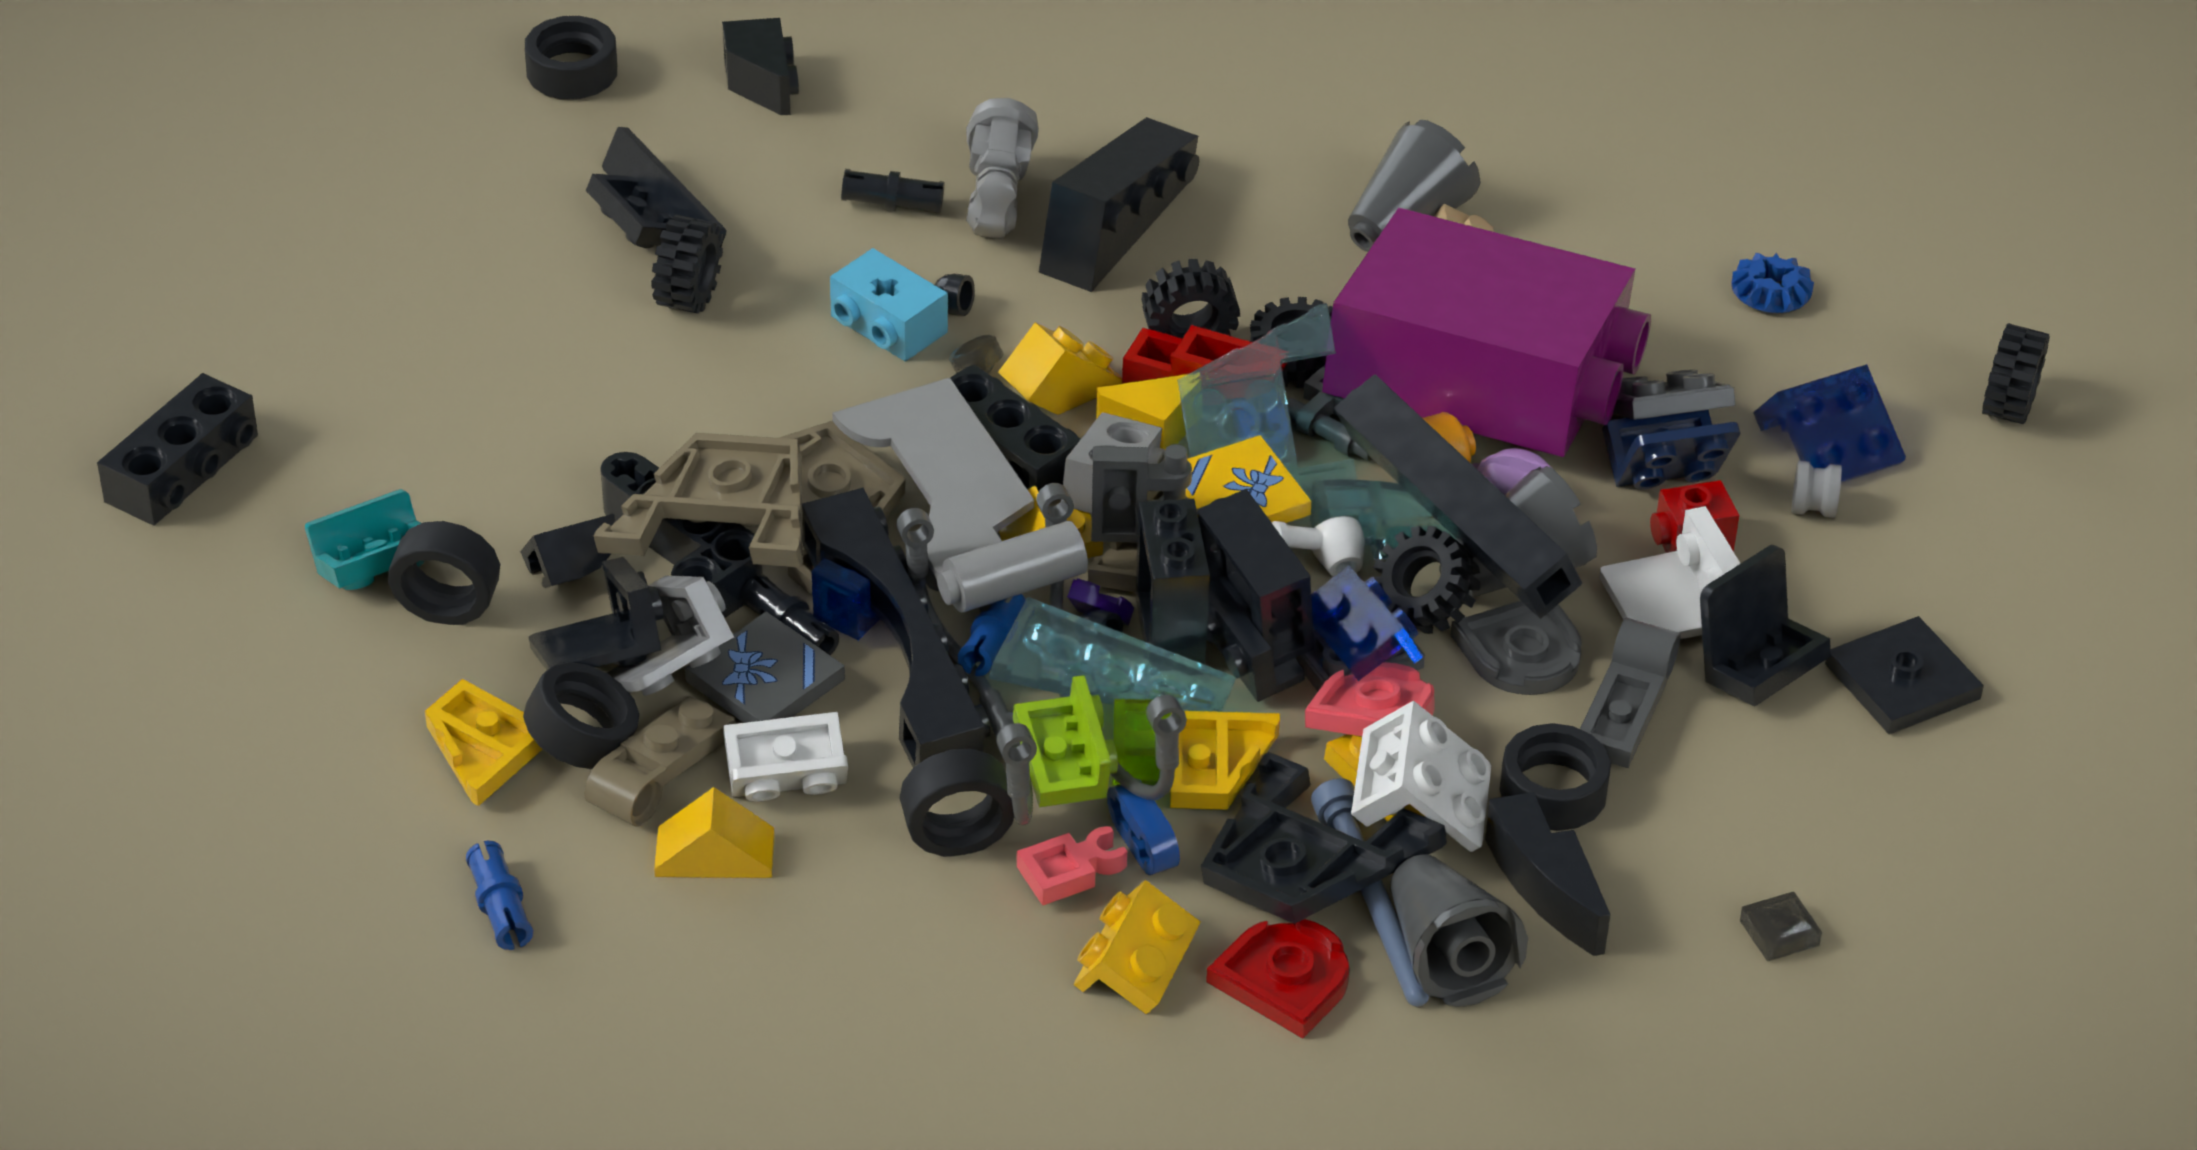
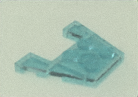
[1178,303,1362,510]

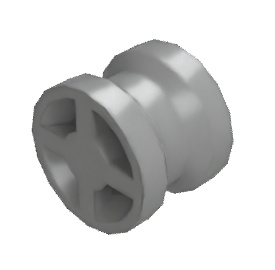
[1792,461,1842,518]

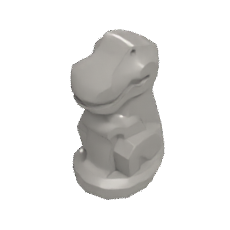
[966,98,1039,239]

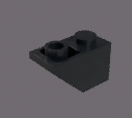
[722,18,799,115]

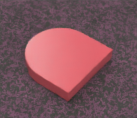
[1305,662,1435,736]

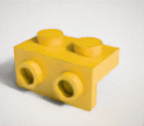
[1073,880,1201,1014]

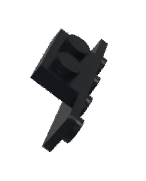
[586,127,727,248]

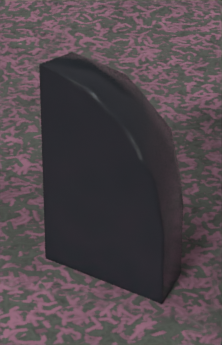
[520,514,615,588]

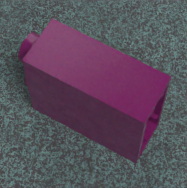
[1322,207,1651,457]

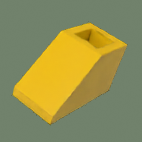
[998,322,1122,415]

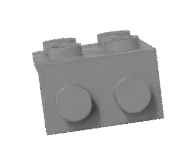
[607,576,734,696]

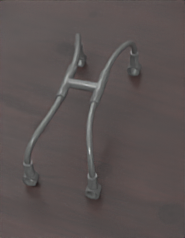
[896,483,1187,826]

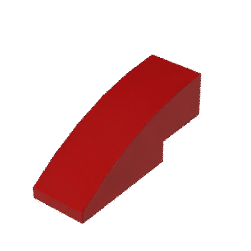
[1122,325,1289,401]

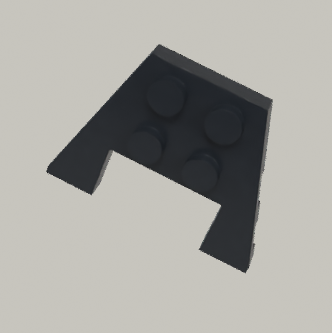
[1201,751,1447,924]

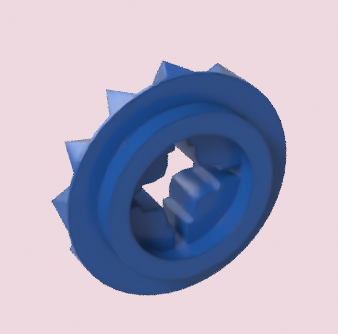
[1731,252,1814,313]

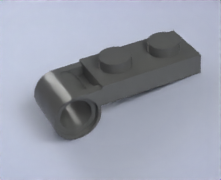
[1580,617,1681,768]

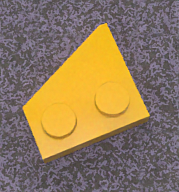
[425,679,543,806]
[1170,711,1280,810]

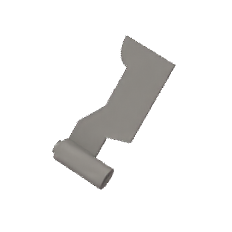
[832,378,1088,613]

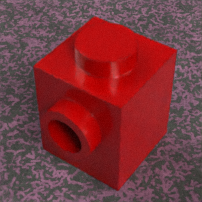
[1650,480,1740,553]

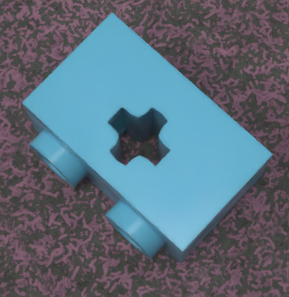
[830,248,948,362]

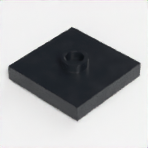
[1825,616,1984,734]

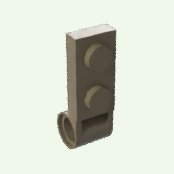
[584,696,735,827]

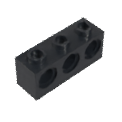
[950,364,1081,492]
[97,373,258,526]

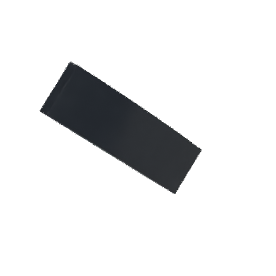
[1485,792,1611,956]

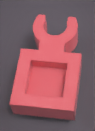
[1017,826,1127,906]

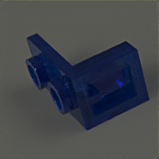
[811,558,912,641]

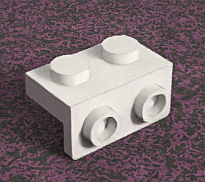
[723,712,848,802]

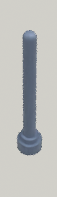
[1311,778,1429,1007]

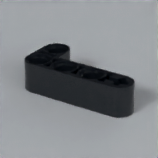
[600,452,763,618]

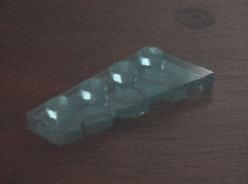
[989,597,1236,717]

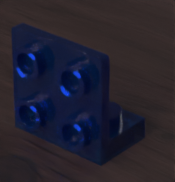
[1753,364,1906,483]

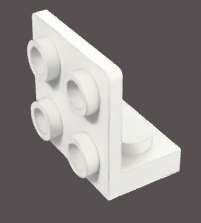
[1600,506,1741,639]
[1351,700,1491,852]

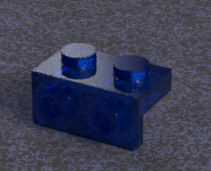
[1311,565,1423,681]

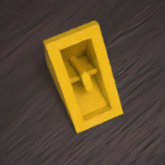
[1096,372,1202,450]
[654,787,775,878]

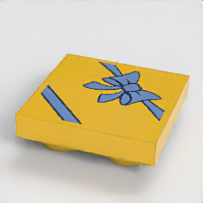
[1186,435,1312,523]

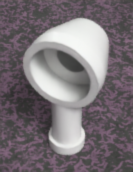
[1272,516,1365,578]

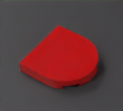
[1206,919,1350,1039]

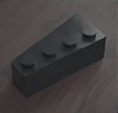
[1039,117,1199,292]

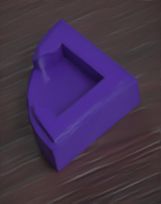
[1067,578,1134,626]

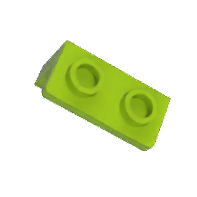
[1013,675,1118,808]

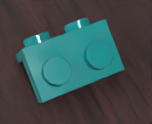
[305,489,425,590]

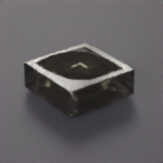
[1739,891,1822,962]

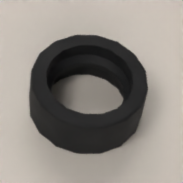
[525,16,618,99]
[388,521,501,625]
[523,662,640,769]
[1499,723,1611,831]
[899,749,1014,857]

